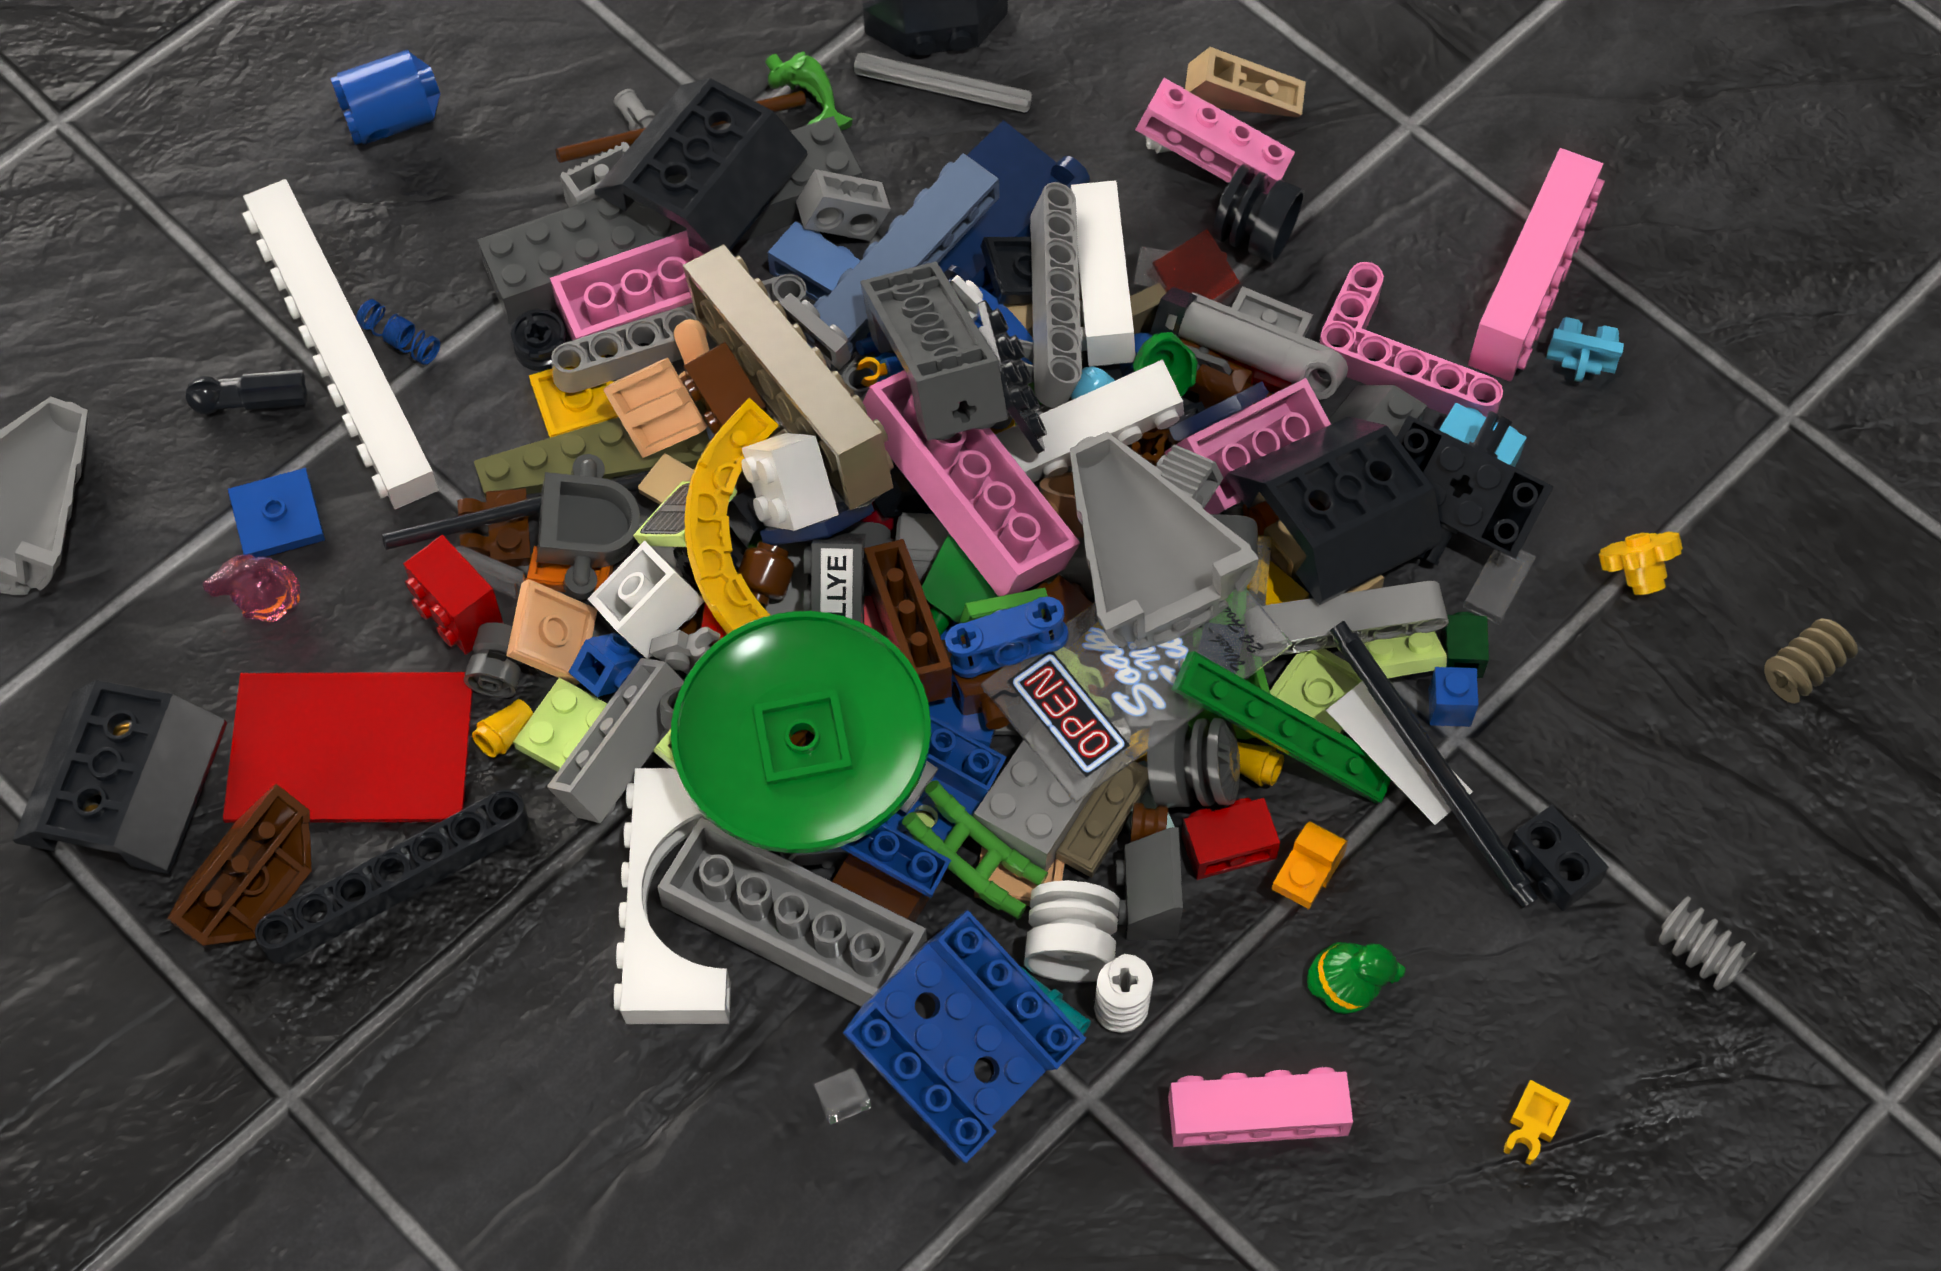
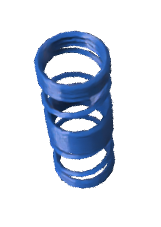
[356,299,440,365]

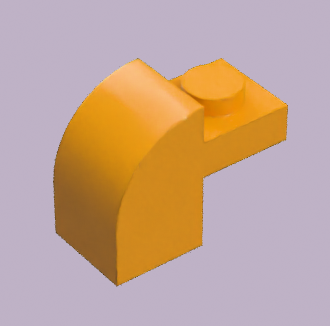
[1272,821,1348,909]

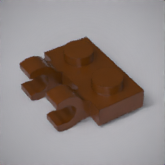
[457,488,531,569]

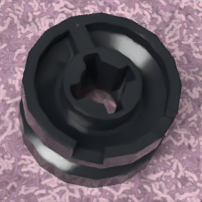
[511,309,568,371]

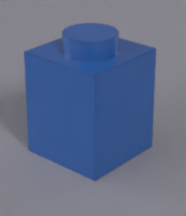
[1428,667,1478,727]

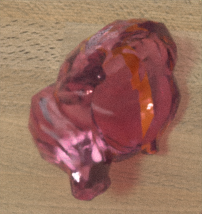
[202,554,301,622]

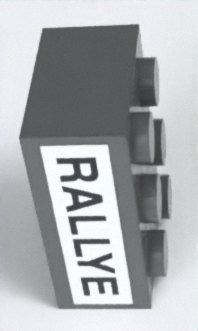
[803,533,866,624]

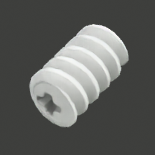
[1094,954,1153,1033]

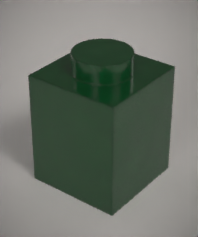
[1441,612,1489,678]

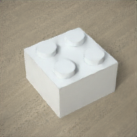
[742,433,839,531]
[588,541,705,659]

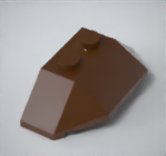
[168,784,312,946]

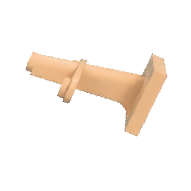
[603,319,709,458]

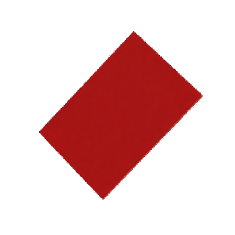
[223,672,473,823]

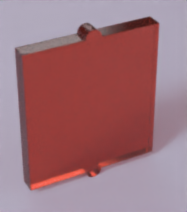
[1152,229,1240,300]

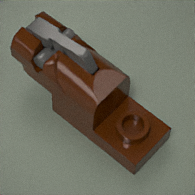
[1180,339,1273,419]

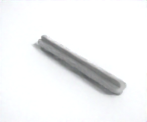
[854,53,1032,113]

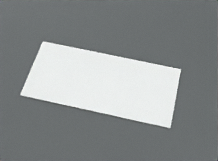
[1326,681,1473,825]

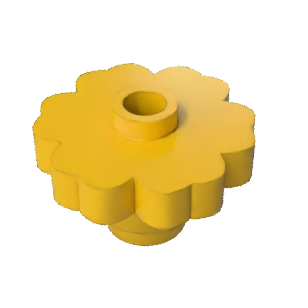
[1598,532,1683,595]

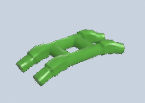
[902,780,1048,919]

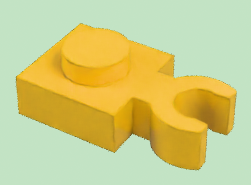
[1504,1080,1571,1165]

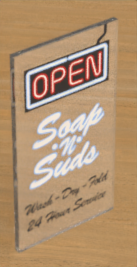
[981,588,1293,803]

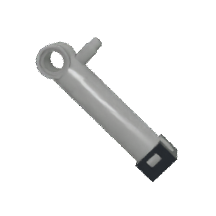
[1150,286,1348,400]

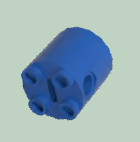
[330,49,440,145]

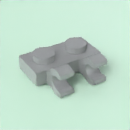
[779,293,851,371]
[649,627,721,674]

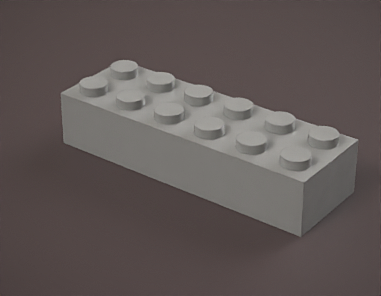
[657,817,927,1007]

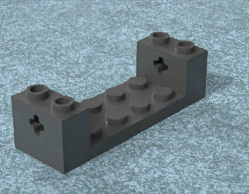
[860,261,1008,441]

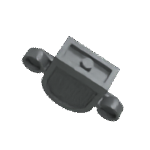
[536,454,647,600]

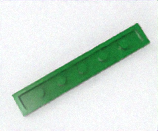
[1171,651,1391,803]

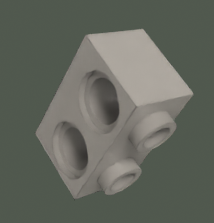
[796,169,890,241]

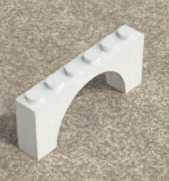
[614,768,731,1024]

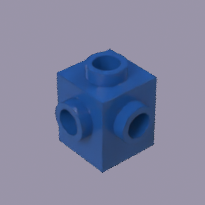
[569,632,643,697]

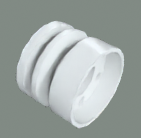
[1024,880,1120,983]

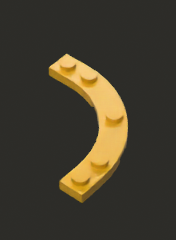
[684,398,779,634]

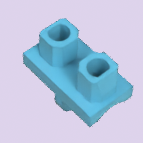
[1546,317,1624,383]

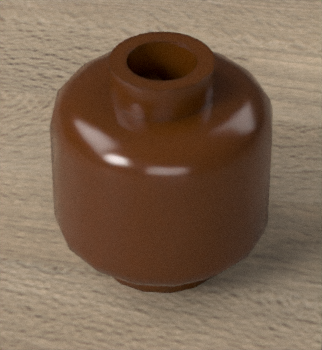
[737,542,795,606]

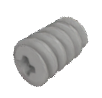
[1659,896,1756,991]

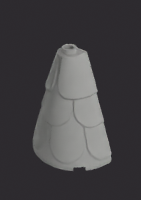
[0,397,89,595]
[1070,432,1259,648]

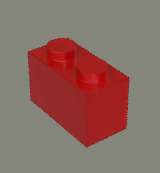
[1181,798,1280,880]

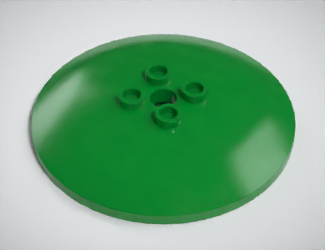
[671,611,931,853]

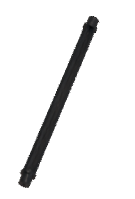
[1330,621,1538,908]

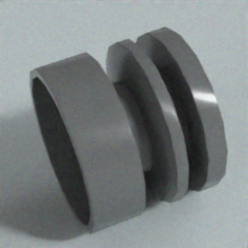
[1147,718,1240,808]

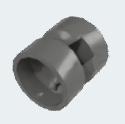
[464,622,523,698]

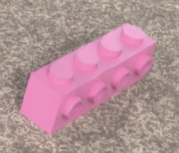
[1135,78,1295,193]

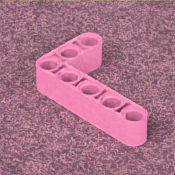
[1319,262,1503,417]

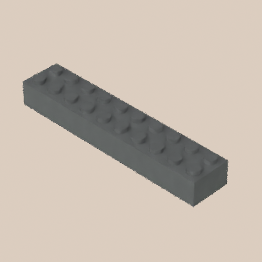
[478,116,862,324]

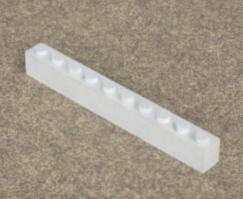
[242,179,439,509]

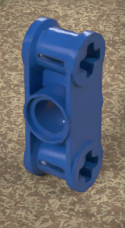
[945,596,1069,678]

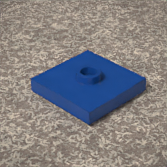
[228,468,325,562]

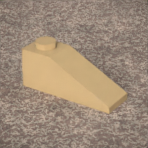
[1185,47,1306,117]

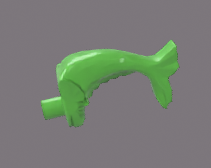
[765,52,853,131]

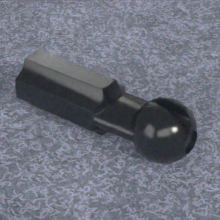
[186,370,307,414]

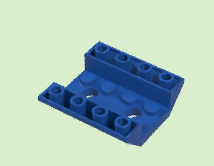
[839,715,1006,898]
[843,910,1086,1163]

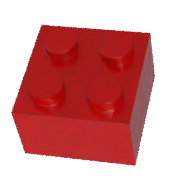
[403,534,504,655]

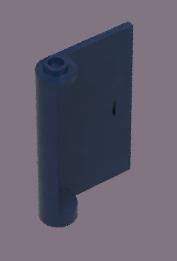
[885,120,1090,288]

